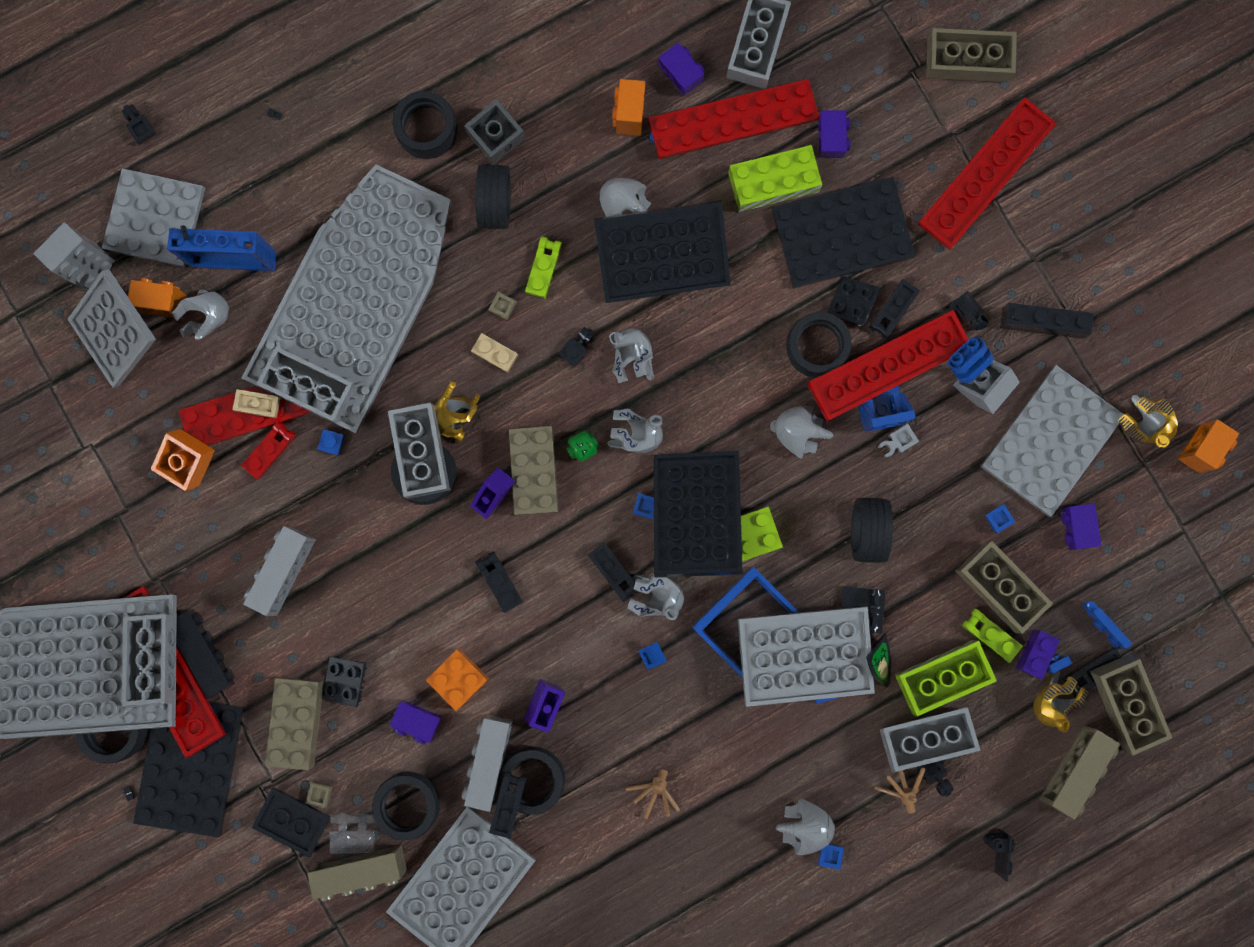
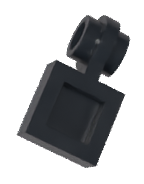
[122,104,157,145]
[950,291,988,331]
[558,327,595,367]
[917,761,954,797]

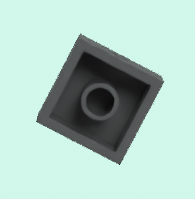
[464,99,525,165]

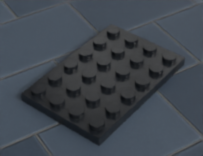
[772,177,916,289]
[594,200,731,303]
[654,451,743,578]
[133,701,244,838]

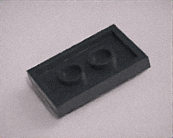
[252,787,331,858]

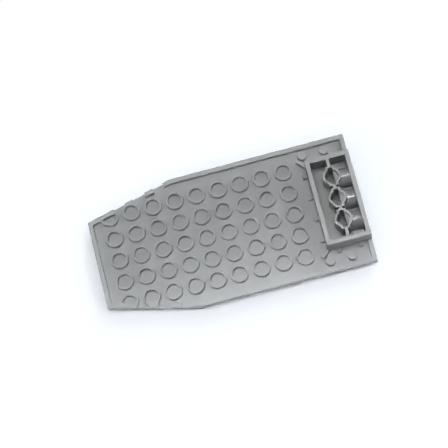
[242,164,452,434]
[0,594,177,739]

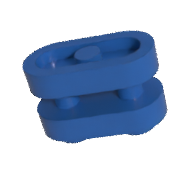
[948,337,994,384]

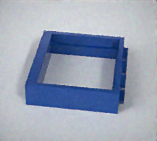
[167,228,276,272]
[692,567,799,679]

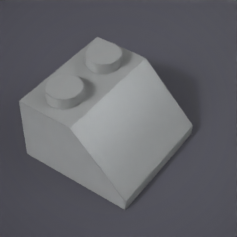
[953,360,1020,414]

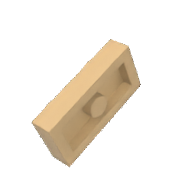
[471,333,518,373]
[232,389,281,418]

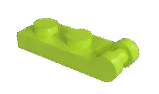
[525,236,562,299]
[962,609,1023,663]

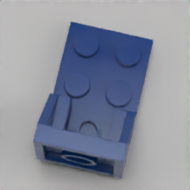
[858,386,916,432]

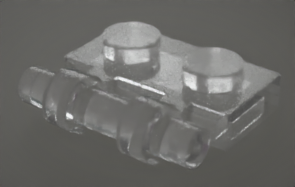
[330,812,375,854]

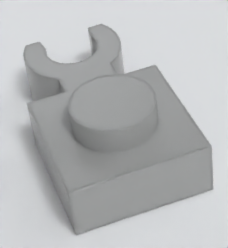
[878,424,919,458]

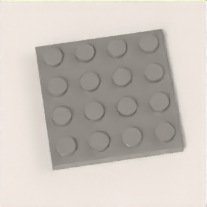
[102,168,205,268]
[68,269,156,388]

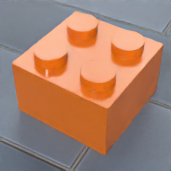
[612,79,645,136]
[128,278,187,319]
[1178,419,1240,473]
[151,429,215,491]
[426,648,489,711]

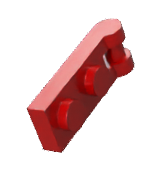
[241,421,296,480]

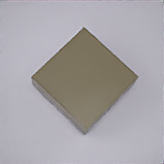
[488,292,517,320]
[305,781,333,808]

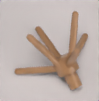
[874,768,927,813]
[625,769,680,820]

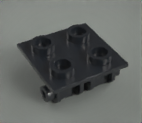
[827,276,881,328]
[841,586,886,633]
[322,657,367,707]
[983,829,1015,881]

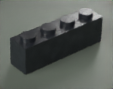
[1000,303,1094,339]
[176,610,235,699]

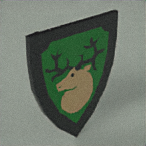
[866,633,891,687]

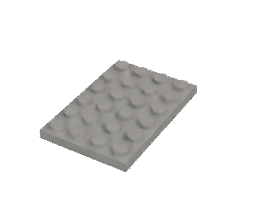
[980,365,1124,517]
[738,606,875,707]
[386,807,536,947]

